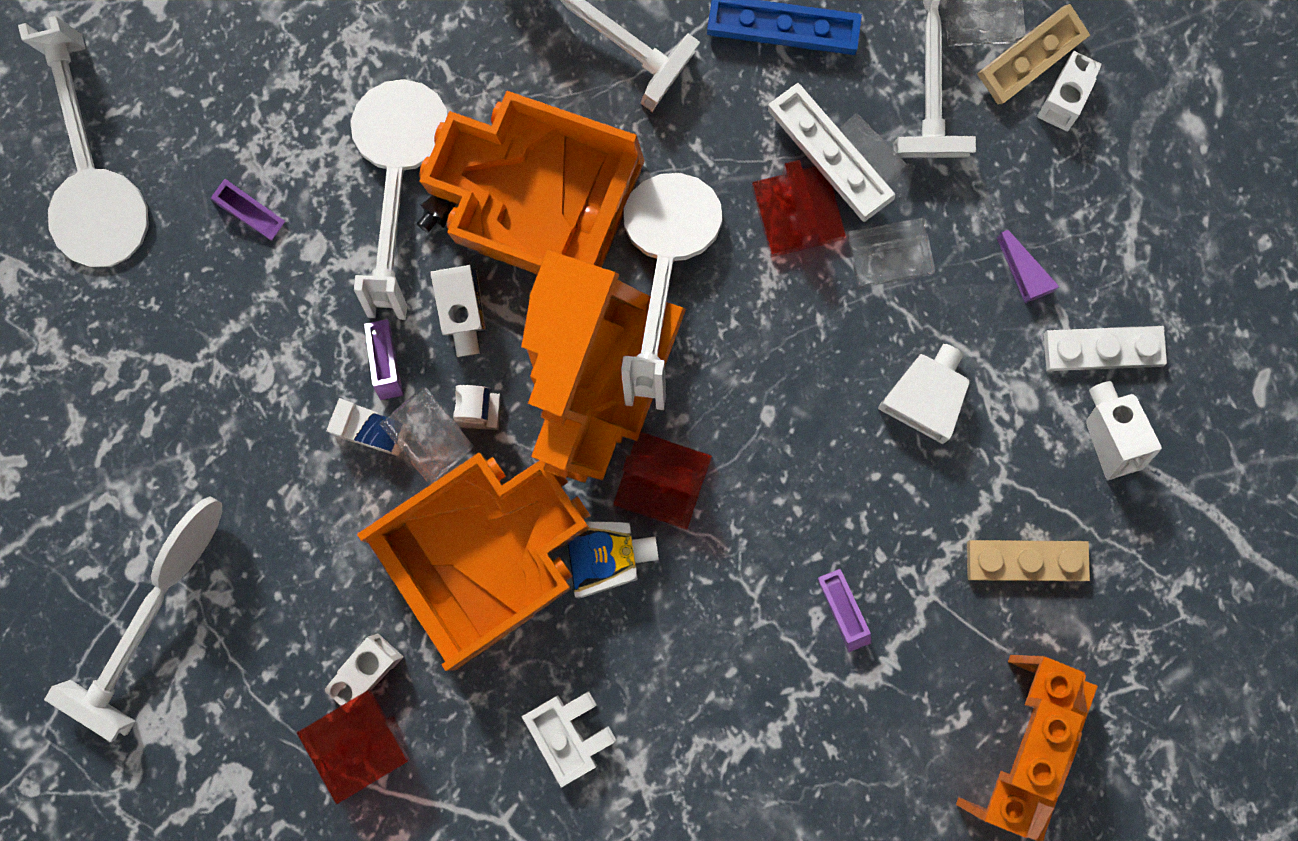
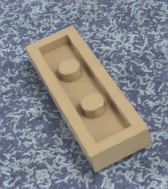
[977,4,1090,104]
[967,540,1090,582]

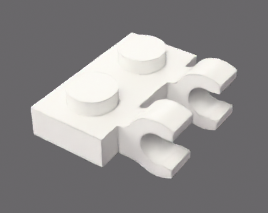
[522,691,616,787]

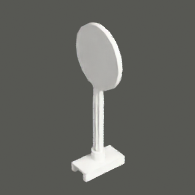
[560,0,700,112]
[893,0,976,158]
[18,16,149,267]
[351,79,448,320]
[621,173,722,410]
[44,497,222,742]

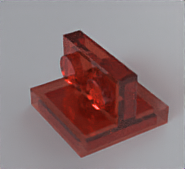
[751,160,846,258]
[613,432,712,531]
[297,690,410,805]

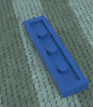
[707,0,862,55]

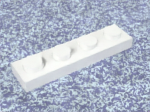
[768,83,895,222]

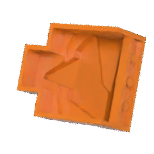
[419,91,645,275]
[521,250,686,483]
[357,452,591,671]
[956,655,1098,841]

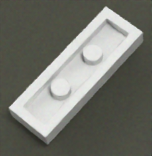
[1044,326,1167,371]

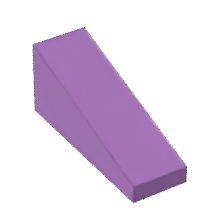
[211,179,285,241]
[997,230,1059,303]
[365,319,403,400]
[818,569,871,653]

